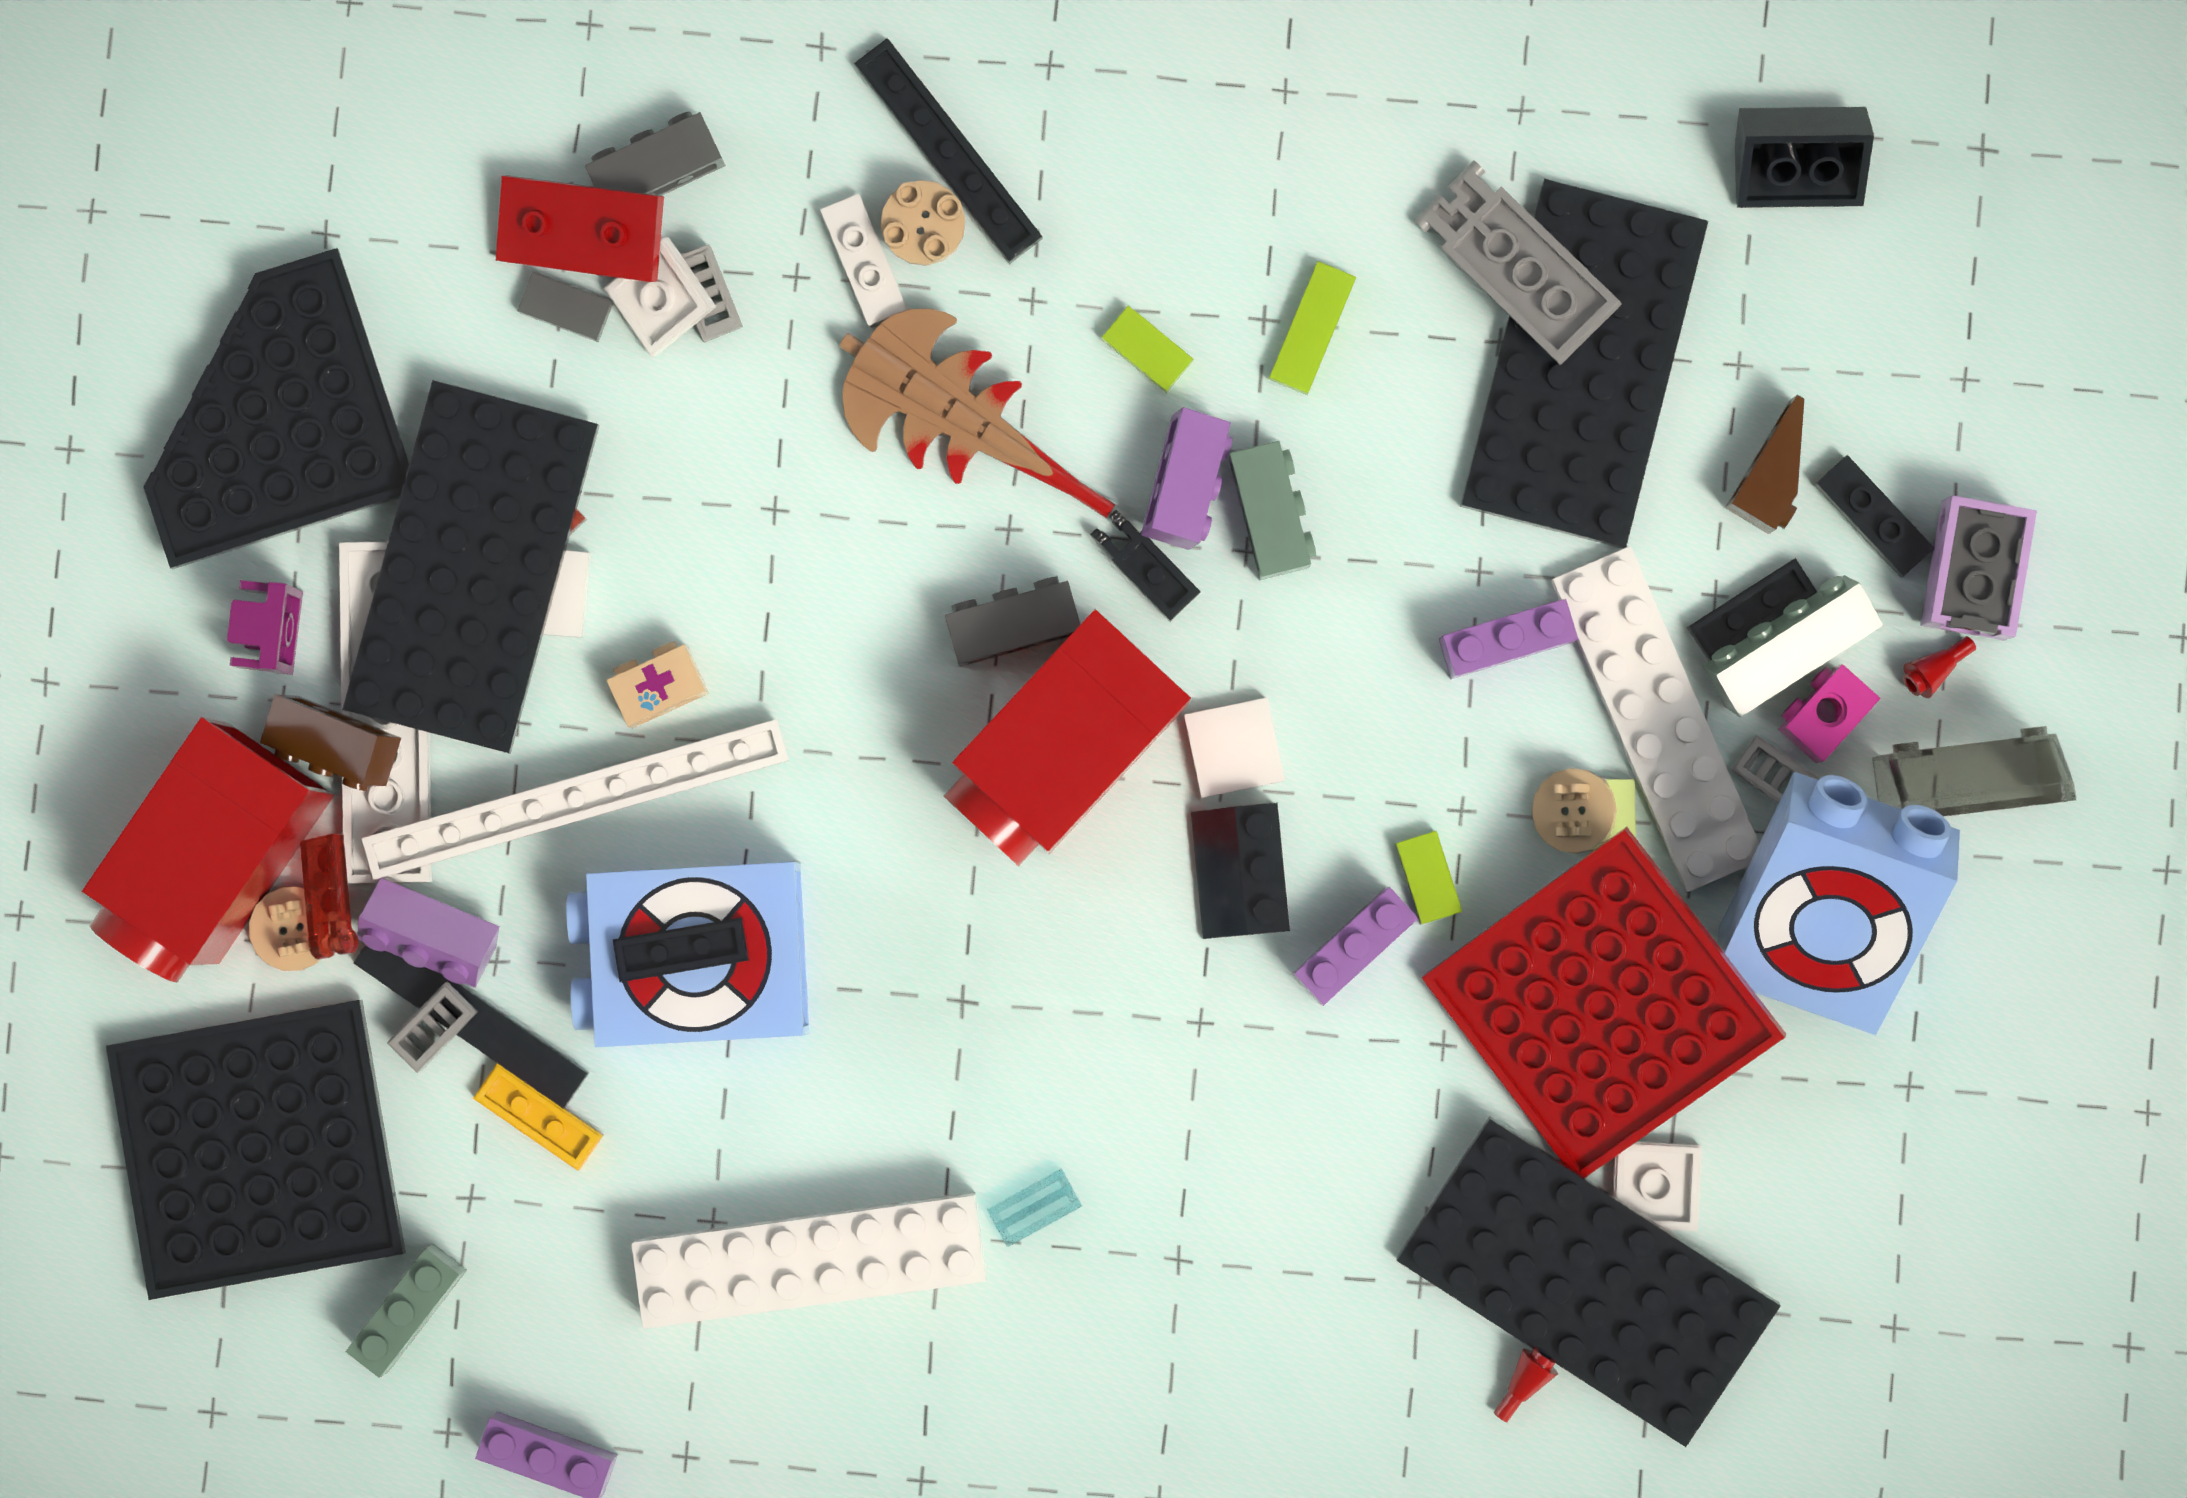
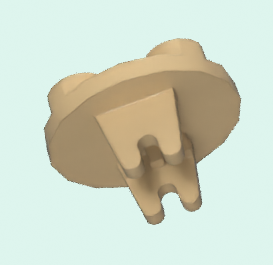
[880,180,966,266]
[1532,768,1617,854]
[249,887,335,971]

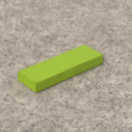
[1268,261,1357,396]

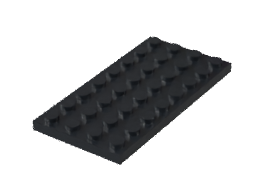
[1460,179,1709,549]
[342,380,599,754]
[1396,1116,1781,1447]

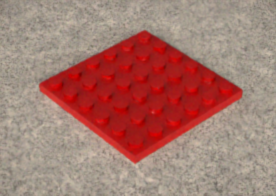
[1422,826,1786,1178]

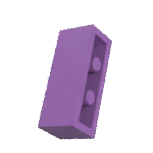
[1141,407,1232,550]
[1439,599,1578,679]
[357,878,500,988]
[1292,887,1419,1006]
[475,1411,618,1498]

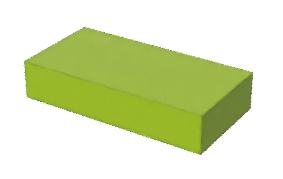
[1101,305,1194,393]
[1395,830,1462,925]

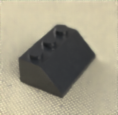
[1735,107,1874,208]
[1191,802,1290,939]

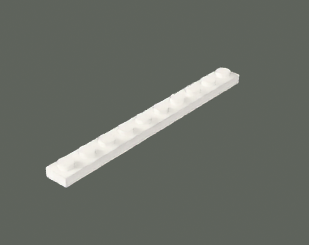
[362,719,789,880]

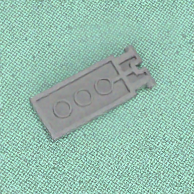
[1414,160,1622,365]

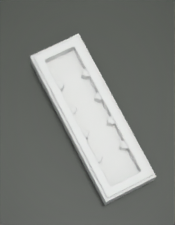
[820,194,908,328]

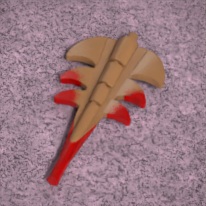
[839,309,1116,519]

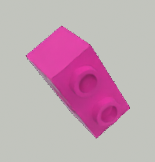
[1778,664,1881,763]

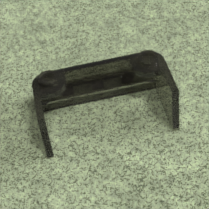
[1872,726,2077,817]

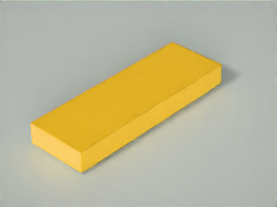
[473,1063,604,1171]

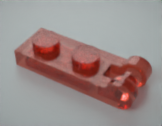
[300,834,359,960]

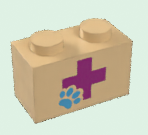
[606,642,709,729]

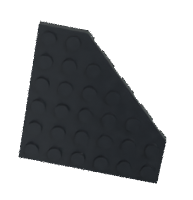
[143,248,409,570]

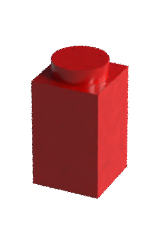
[943,609,1191,867]
[81,717,335,983]

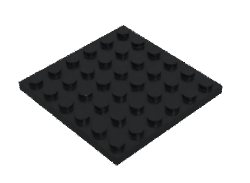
[106,1000,406,1300]

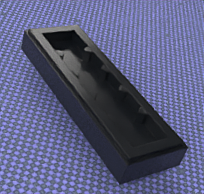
[1814,455,1934,578]

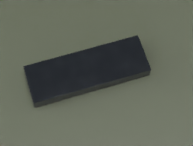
[1686,558,1817,662]
[612,917,750,983]

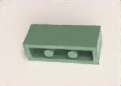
[1228,440,1316,581]
[345,1244,467,1378]

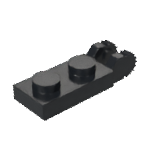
[1090,510,1201,622]

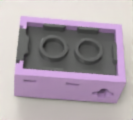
[1920,495,2037,641]

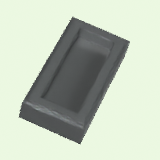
[517,271,613,342]

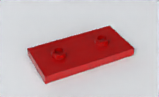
[496,175,664,282]

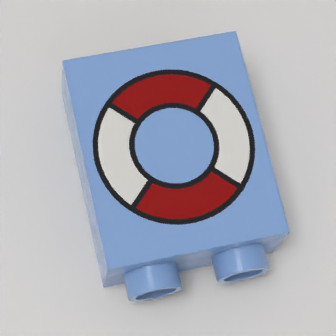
[1717,772,1960,1035]
[566,862,810,1047]

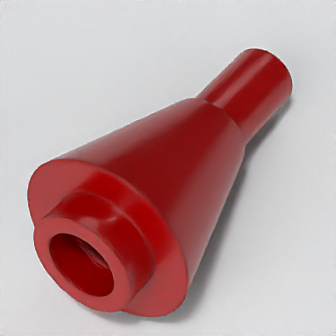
[1903,636,1976,699]
[1494,1347,1558,1423]

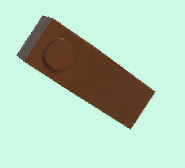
[1725,394,1805,534]

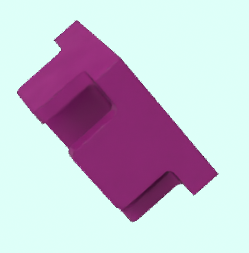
[227,580,303,675]

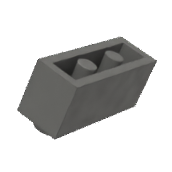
[585,112,726,196]
[945,576,1081,667]

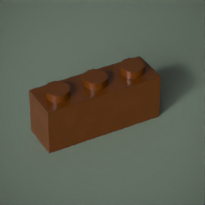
[260,694,401,791]

